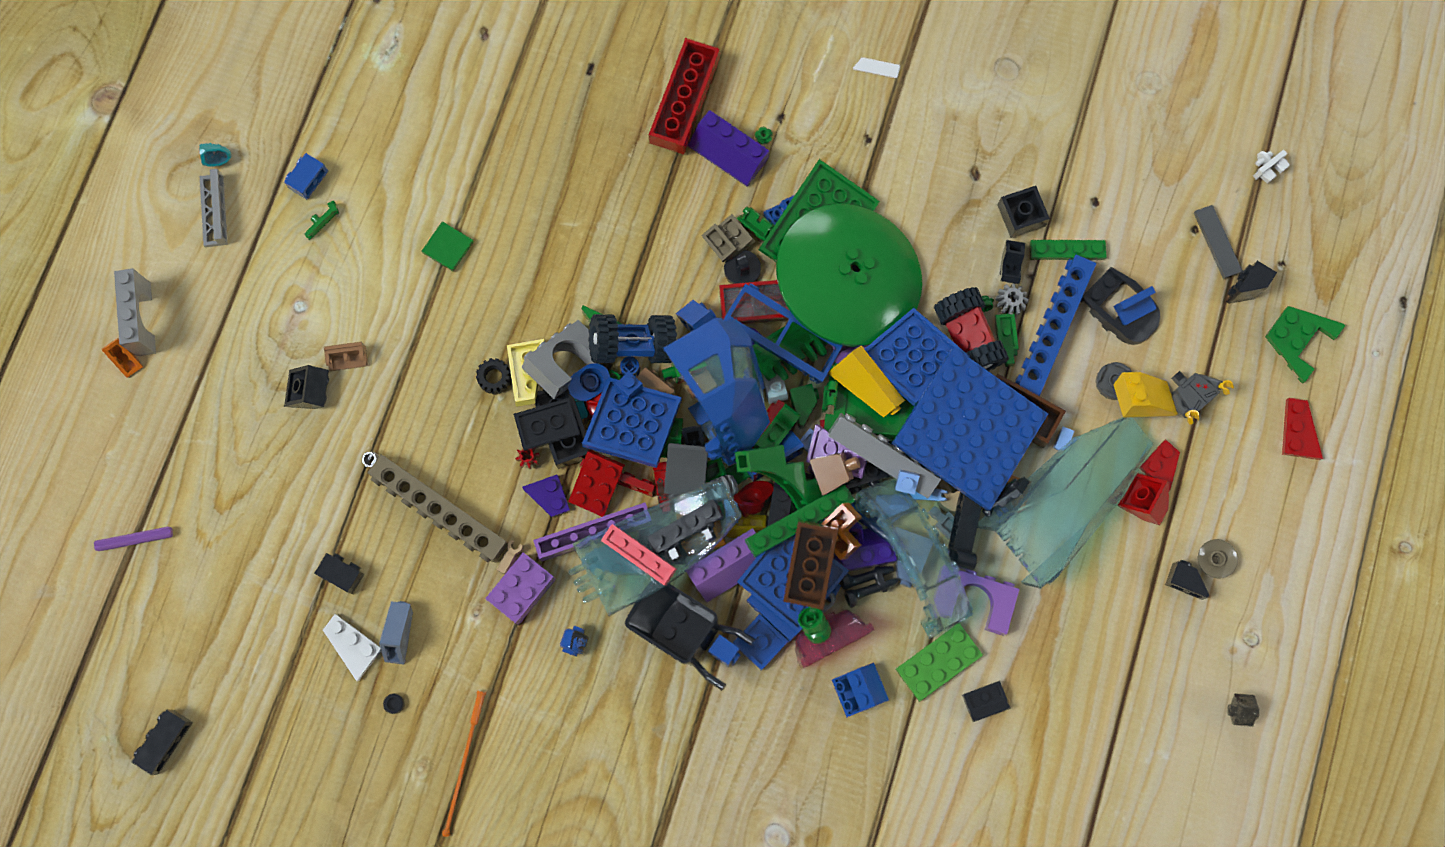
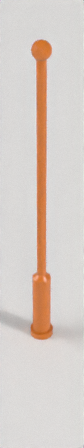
[442,691,487,837]

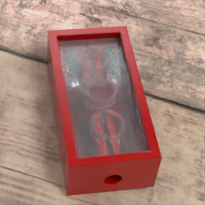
[719,280,790,324]

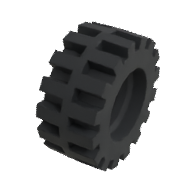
[476,358,512,394]

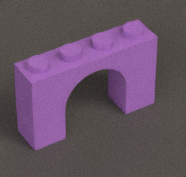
[928,564,1019,636]

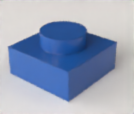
[615,372,643,399]

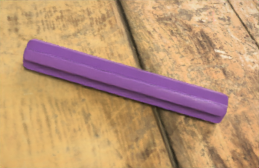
[94,527,173,551]

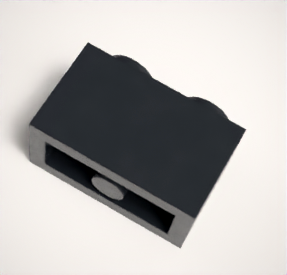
[314,553,364,594]

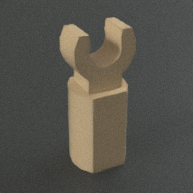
[496,540,523,574]

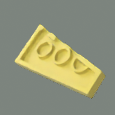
[507,339,545,407]

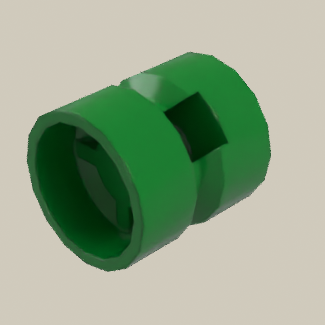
[798,607,831,644]

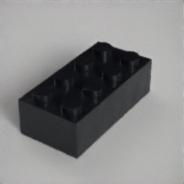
[535,389,592,469]

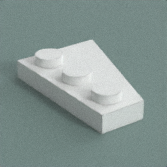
[323,614,381,681]

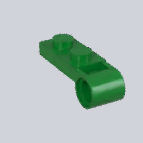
[753,403,801,449]

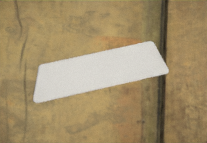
[853,58,900,78]

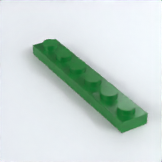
[745,484,855,558]

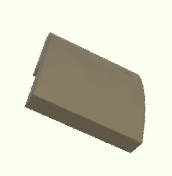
[701,214,755,262]

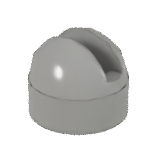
[362,451,379,467]

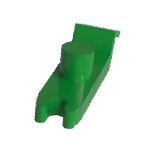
[304,200,339,240]

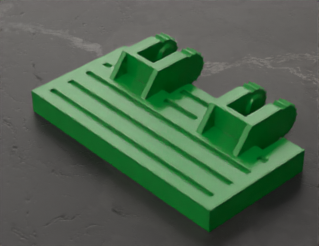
[746,322,828,382]

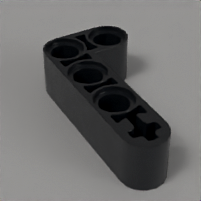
[946,492,982,571]

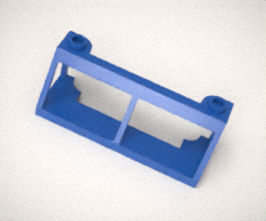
[723,283,843,384]

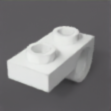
[761,369,788,404]

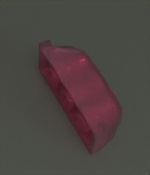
[795,609,874,669]

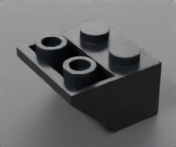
[1226,260,1277,304]

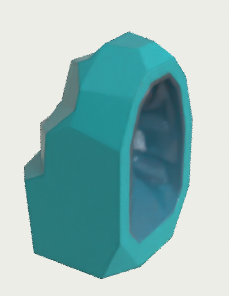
[199,143,232,167]

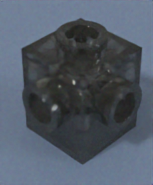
[1227,693,1259,727]

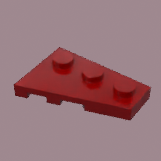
[1282,398,1323,460]

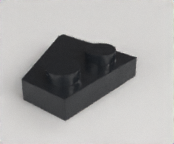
[982,477,1030,517]

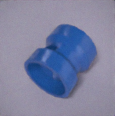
[620,356,640,377]

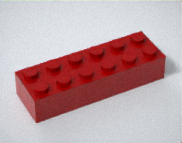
[648,38,720,155]

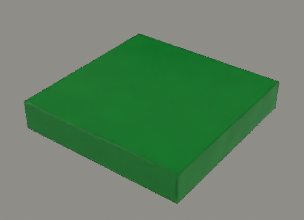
[421,221,474,272]

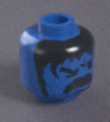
[560,626,589,657]

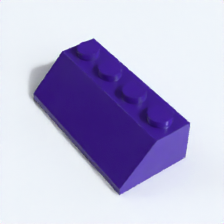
[688,110,769,187]
[833,528,897,572]

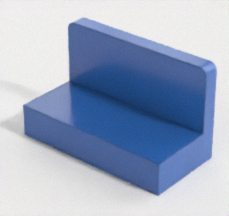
[1113,286,1156,325]

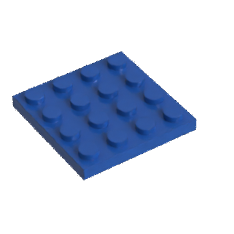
[865,308,970,407]
[582,377,682,468]
[737,536,849,633]

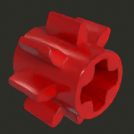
[515,449,540,469]

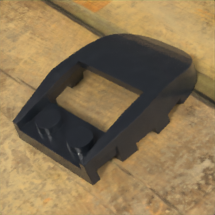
[1080,267,1160,345]

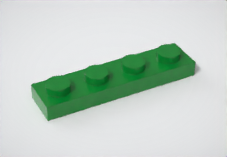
[1030,240,1107,260]

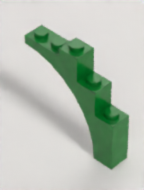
[735,445,824,524]

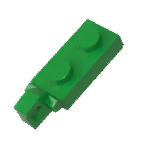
[994,313,1019,367]

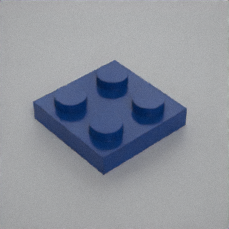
[733,614,788,671]

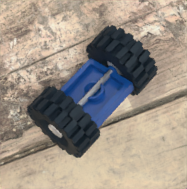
[588,314,677,363]

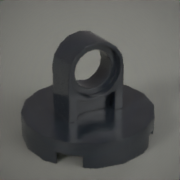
[724,250,761,284]

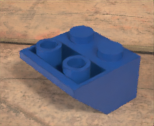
[832,663,889,717]

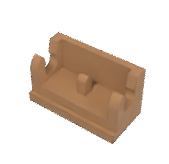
[324,341,368,371]

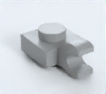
[928,506,954,539]

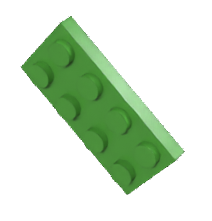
[895,623,983,702]

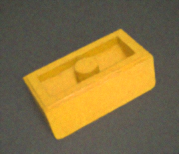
[727,514,766,538]

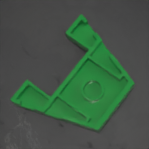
[1265,306,1346,384]

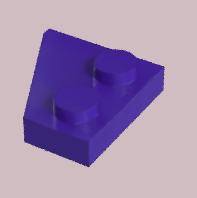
[522,474,570,518]

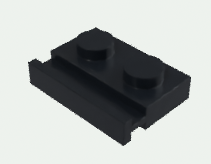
[962,681,1011,722]

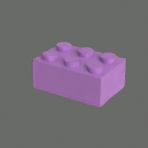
[485,552,556,625]

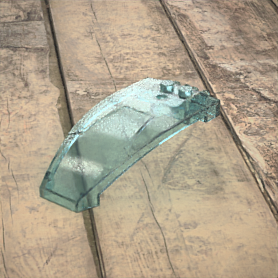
[568,480,741,616]

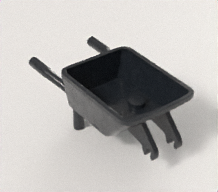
[625,579,756,691]

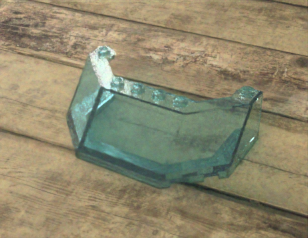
[853,478,973,639]

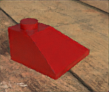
[1118,473,1169,525]

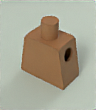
[809,452,860,495]

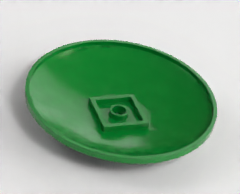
[776,204,922,347]

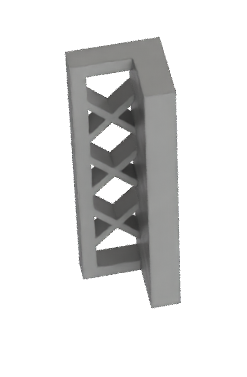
[199,169,228,248]

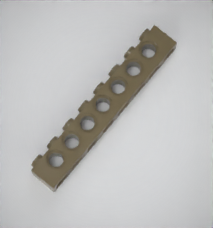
[367,454,508,563]

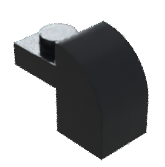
[999,240,1025,284]

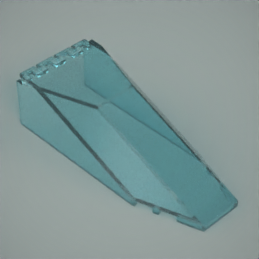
[977,417,1153,589]

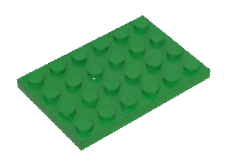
[758,159,880,262]

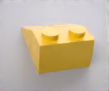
[1113,372,1177,418]

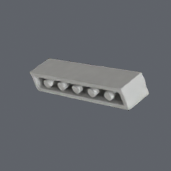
[828,413,941,498]

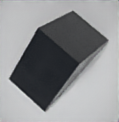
[682,424,705,447]

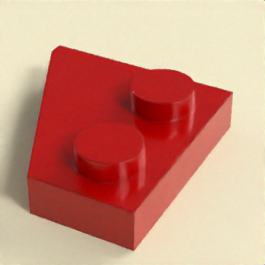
[1139,439,1180,491]

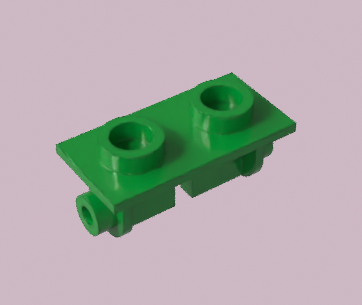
[737,206,774,240]

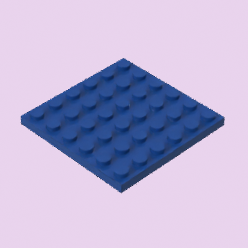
[892,347,1048,511]

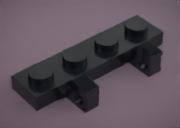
[647,499,724,561]

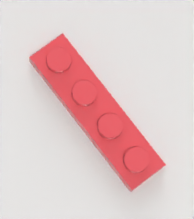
[601,524,677,586]

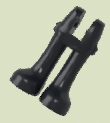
[840,566,898,608]

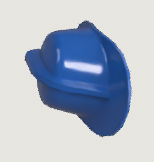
[568,363,610,401]

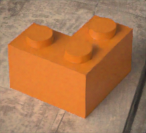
[821,503,862,560]

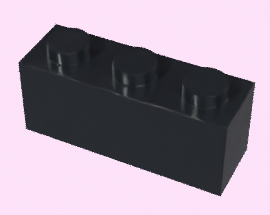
[131,709,193,775]

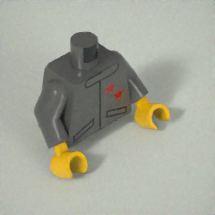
[1171,371,1234,425]

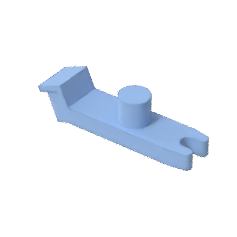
[903,489,948,501]

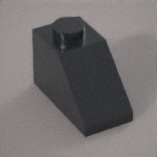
[1165,560,1209,600]

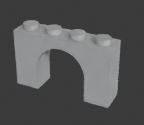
[114,268,156,356]
[522,320,602,399]

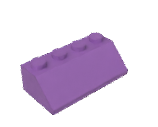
[686,528,756,602]

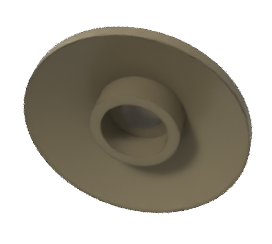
[1198,539,1238,578]

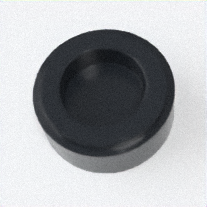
[383,694,404,714]

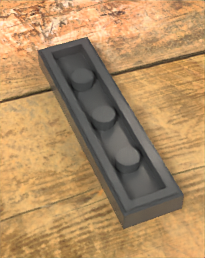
[1194,205,1242,279]

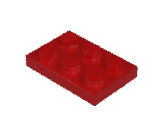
[568,449,625,517]

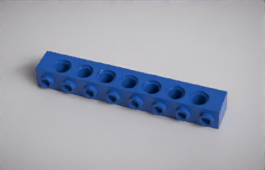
[1015,255,1097,396]

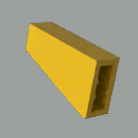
[828,346,905,417]

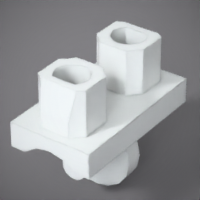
[1253,150,1290,184]

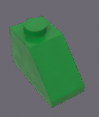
[789,383,819,429]

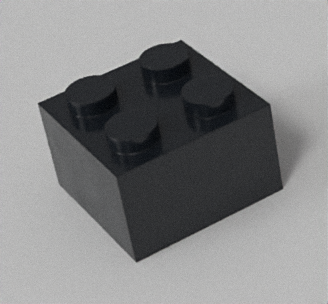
[997,185,1050,238]

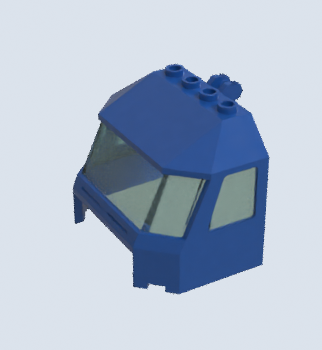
[663,318,770,466]

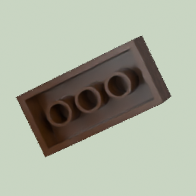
[996,373,1066,448]
[783,520,839,610]

